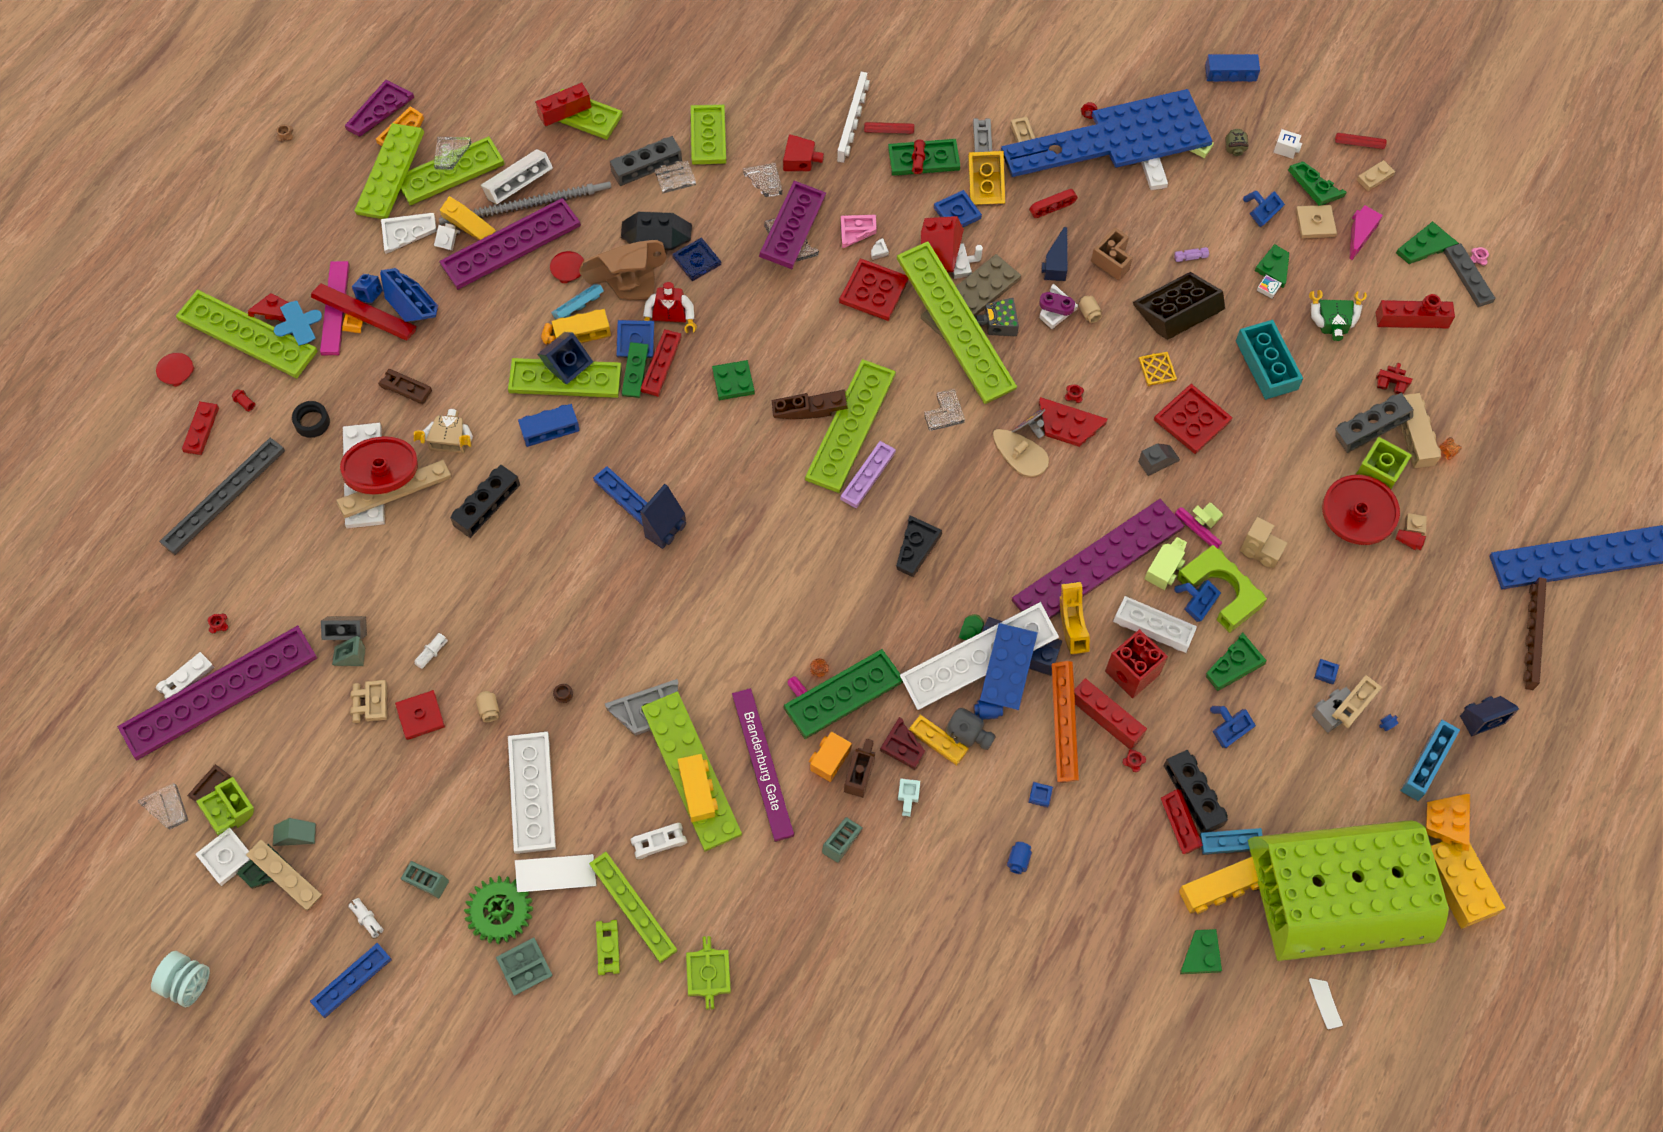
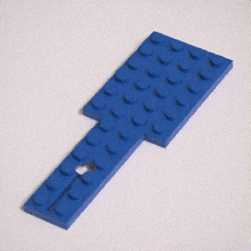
[1001,89,1213,177]

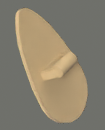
[993,429,1049,477]

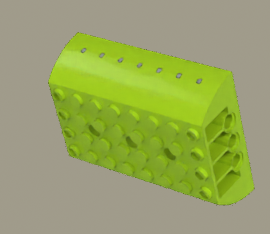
[1248,820,1449,961]

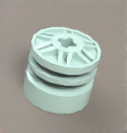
[151,951,210,1008]

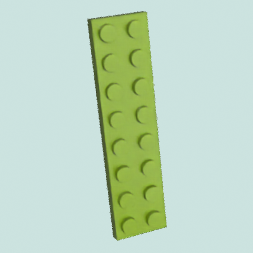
[176,289,318,379]
[805,359,896,493]
[641,691,742,852]

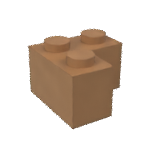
[1091,227,1133,281]

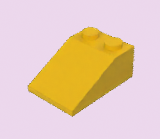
[968,151,1005,205]

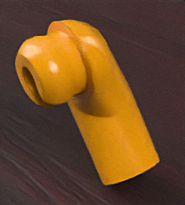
[541,323,556,345]

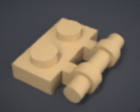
[350,680,387,723]

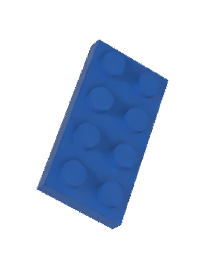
[980,623,1038,710]

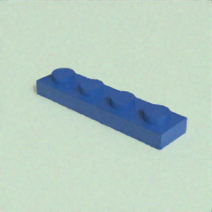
[593,466,647,526]
[310,943,392,1018]

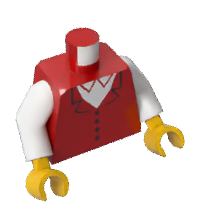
[643,282,697,333]

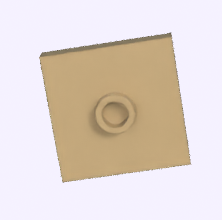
[1295,205,1337,239]

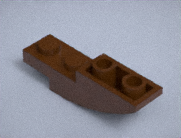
[772,389,848,419]

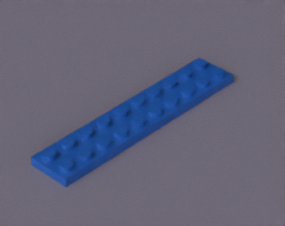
[1489,525,1663,590]

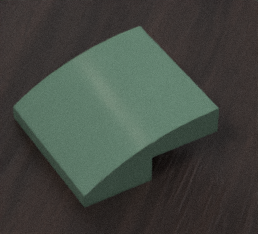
[496,938,553,996]

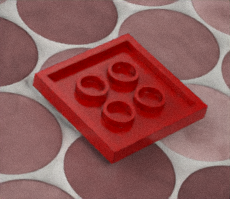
[839,258,909,321]
[1154,384,1233,454]

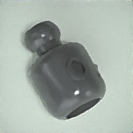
[945,708,996,750]

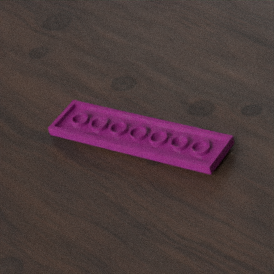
[439,198,581,290]

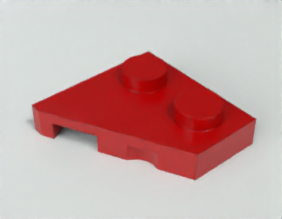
[248,293,289,322]

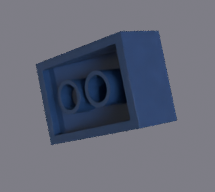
[640,483,686,549]

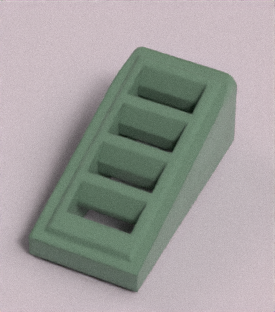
[822,817,863,863]
[401,861,449,898]

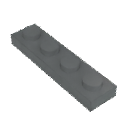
[1444,243,1496,307]

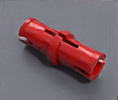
[912,139,925,174]

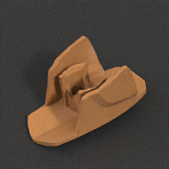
[579,240,667,300]

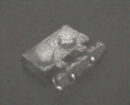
[654,161,696,194]

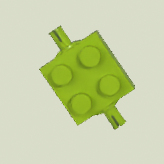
[686,936,731,1010]

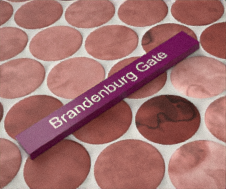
[732,688,794,842]

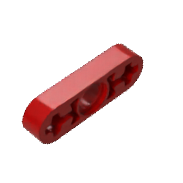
[1029,189,1078,218]

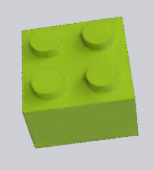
[1356,437,1412,489]

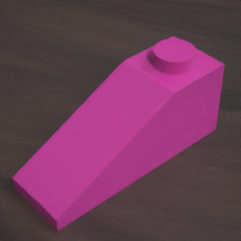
[1349,205,1383,260]

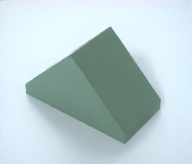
[332,636,366,666]
[273,818,316,846]

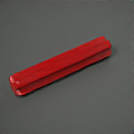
[864,122,914,134]
[1335,133,1387,149]

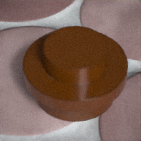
[553,684,573,703]

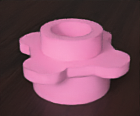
[1470,247,1489,266]

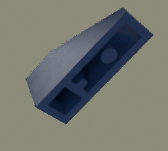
[1041,227,1068,281]

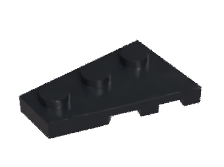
[896,515,942,577]

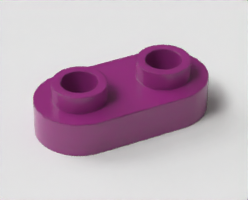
[1039,292,1075,316]

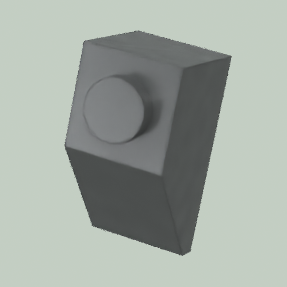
[1138,443,1180,476]

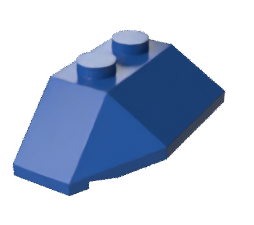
[380,268,438,322]

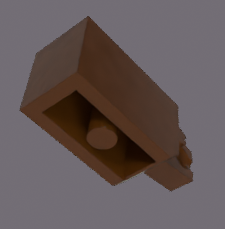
[844,739,875,798]

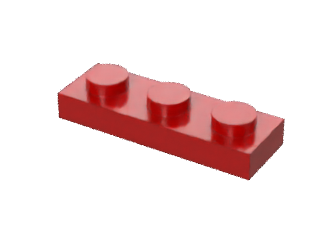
[182,401,219,455]
[1161,789,1203,854]

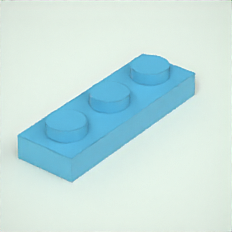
[551,284,604,319]

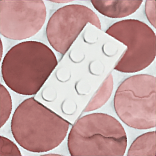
[1113,596,1197,653]

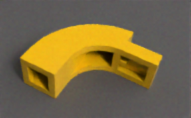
[1060,582,1090,654]

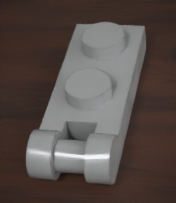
[973,118,992,152]

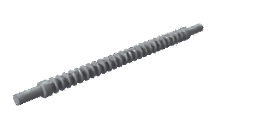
[439,181,611,225]

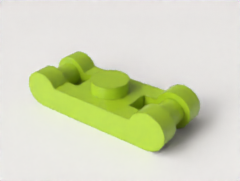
[596,920,620,975]

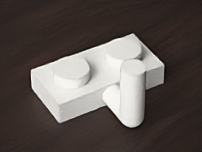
[952,243,983,279]

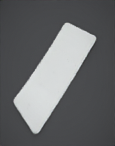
[1309,978,1343,1029]

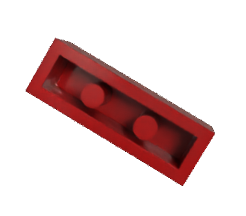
[535,82,591,127]

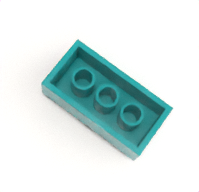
[1236,320,1304,400]

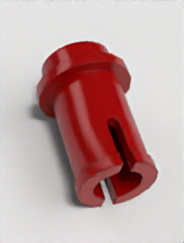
[232,389,256,412]

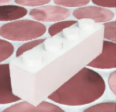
[481,149,553,204]

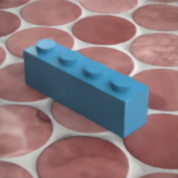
[1400,720,1460,801]

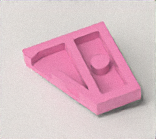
[841,215,877,248]

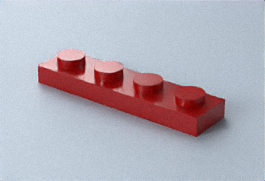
[640,329,682,397]

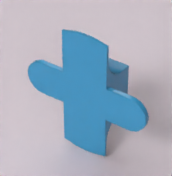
[274,301,322,345]

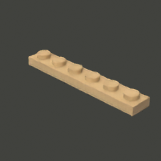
[336,460,451,519]

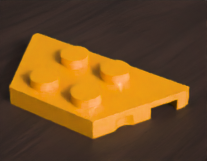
[1426,794,1470,851]

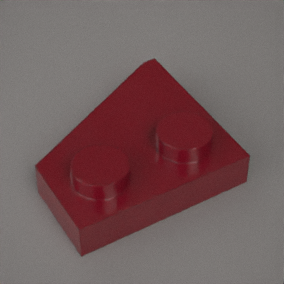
[880,717,925,770]

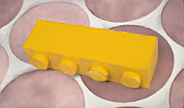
[1179,857,1259,914]

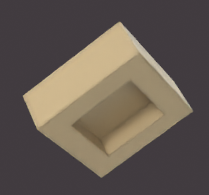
[1405,513,1427,535]

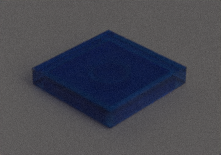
[672,237,721,281]

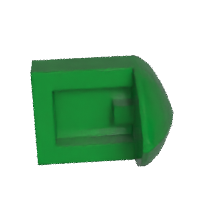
[958,614,984,640]

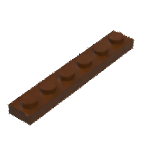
[1523,577,1547,691]

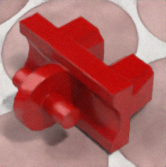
[1376,363,1413,394]

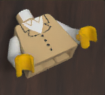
[413,409,473,453]

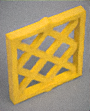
[1138,352,1177,386]

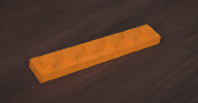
[1052,661,1079,783]

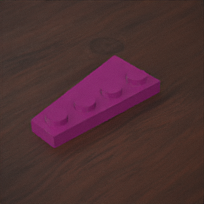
[345,80,414,137]

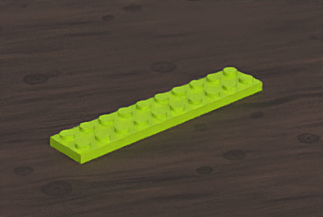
[896,241,1017,404]

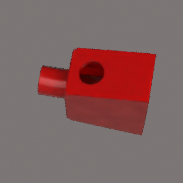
[783,134,824,171]

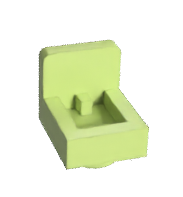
[1193,503,1223,528]

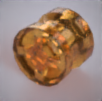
[1439,437,1462,460]

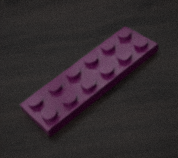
[759,181,826,269]

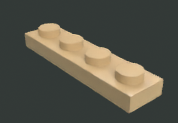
[246,840,323,911]

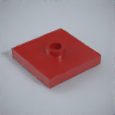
[395,690,445,740]

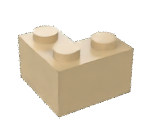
[1240,517,1287,569]

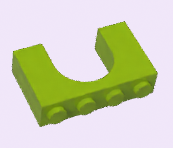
[1177,545,1267,633]

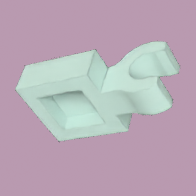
[898,779,920,817]

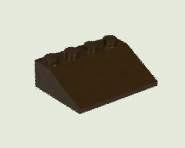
[1133,272,1225,340]

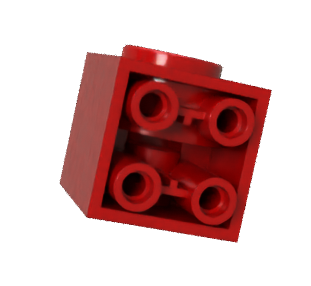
[1105,629,1168,699]

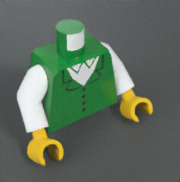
[1309,290,1367,341]

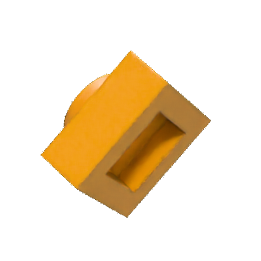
[342,313,364,334]

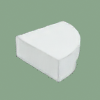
[871,238,889,260]

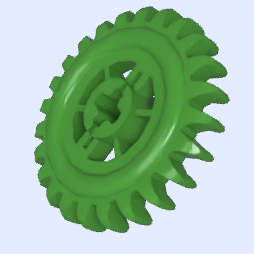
[464,876,533,944]

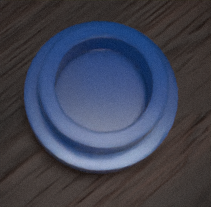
[1379,714,1399,731]

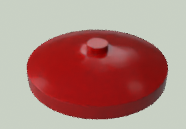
[340,436,418,494]
[1322,475,1400,545]

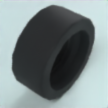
[292,401,330,438]

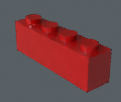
[1375,300,1455,329]
[1074,678,1147,750]

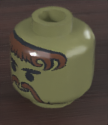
[1225,129,1249,156]

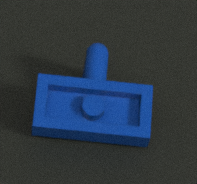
[1243,191,1285,227]
[1174,580,1221,622]
[1210,706,1256,748]

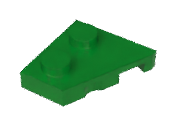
[1180,929,1222,974]

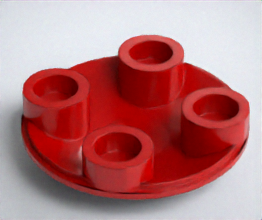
[550,251,584,283]
[156,353,194,387]

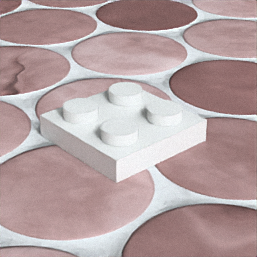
[196,827,251,886]

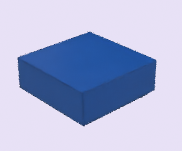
[1314,659,1339,684]
[1028,782,1053,807]

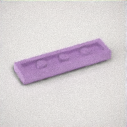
[840,441,896,508]

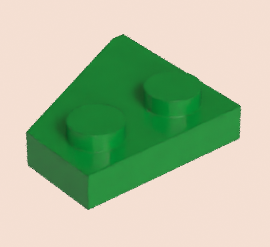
[1255,244,1289,288]

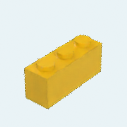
[552,309,611,343]
[678,754,718,822]

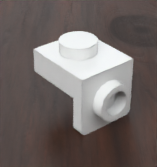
[434,223,460,251]

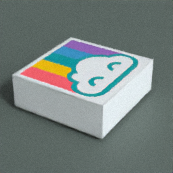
[1257,275,1282,299]

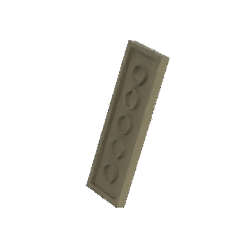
[921,254,1021,340]

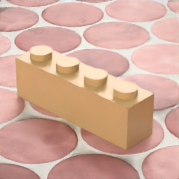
[1400,393,1441,468]

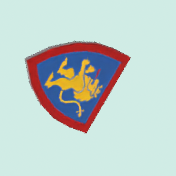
[1012,408,1045,439]

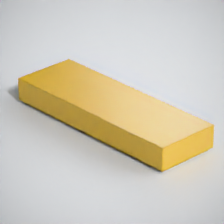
[909,714,969,766]

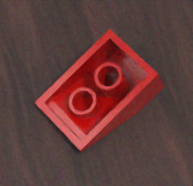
[921,216,964,272]

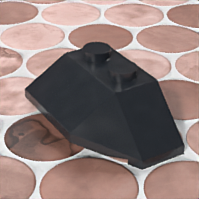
[621,212,692,250]

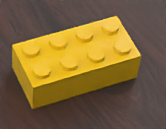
[1431,841,1506,929]

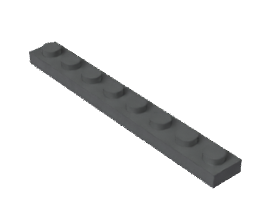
[159,437,285,555]

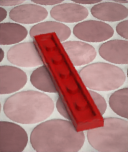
[311,283,416,341]

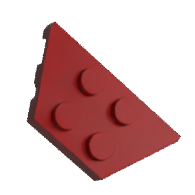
[1039,397,1107,447]

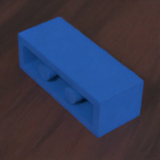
[1205,54,1260,82]
[518,404,580,447]

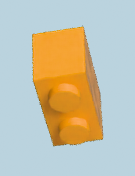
[809,732,852,782]

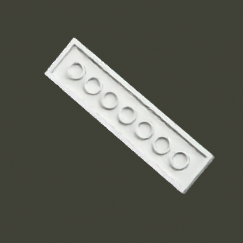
[900,602,1059,710]

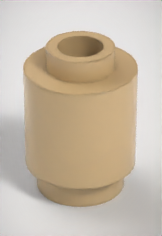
[1078,296,1102,323]
[476,691,500,722]

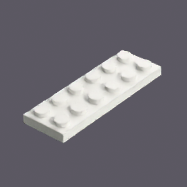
[343,423,385,528]
[508,732,556,854]

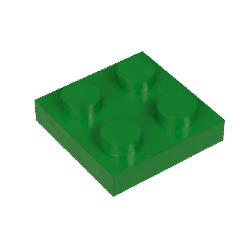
[712,360,755,401]

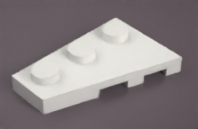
[381,213,437,254]

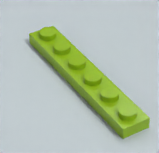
[589,852,677,964]

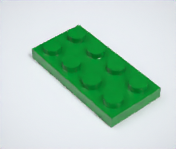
[888,139,961,176]

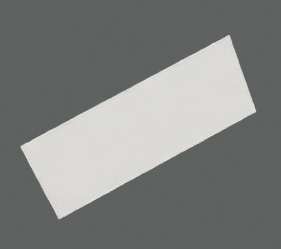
[515,854,596,892]

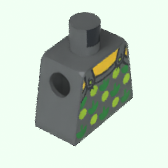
[975,298,1019,336]

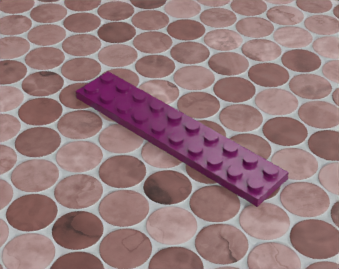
[1012,499,1184,619]
[117,625,317,761]

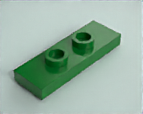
[622,342,649,398]

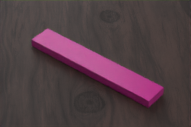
[320,261,349,355]

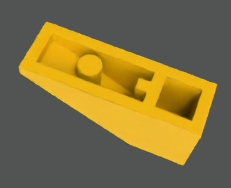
[440,196,496,240]

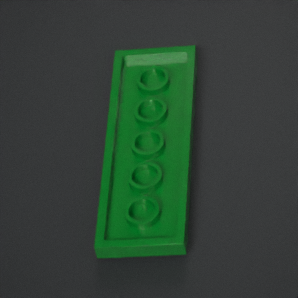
[783,649,903,739]

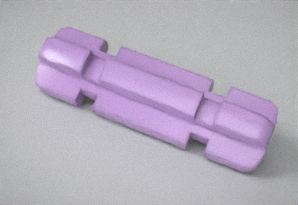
[1174,247,1209,262]

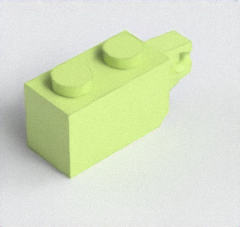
[1144,537,1187,590]

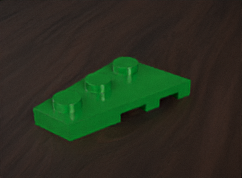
[1288,161,1347,206]
[1396,221,1459,264]
[1206,632,1267,691]

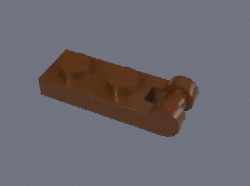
[378,369,432,405]

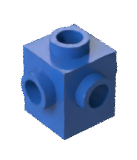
[352,274,383,303]

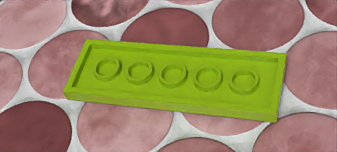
[354,123,424,219]
[401,136,505,205]
[508,358,622,398]

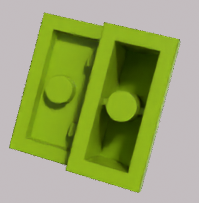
[196,777,254,835]

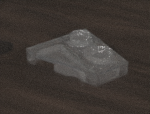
[434,137,472,169]
[743,163,783,197]

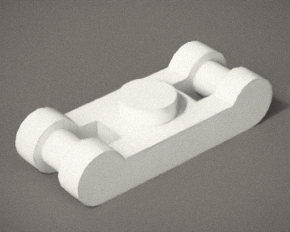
[630,823,687,859]

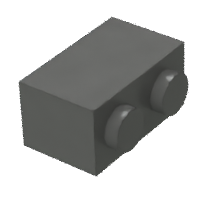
[321,616,367,640]

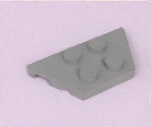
[605,679,679,736]

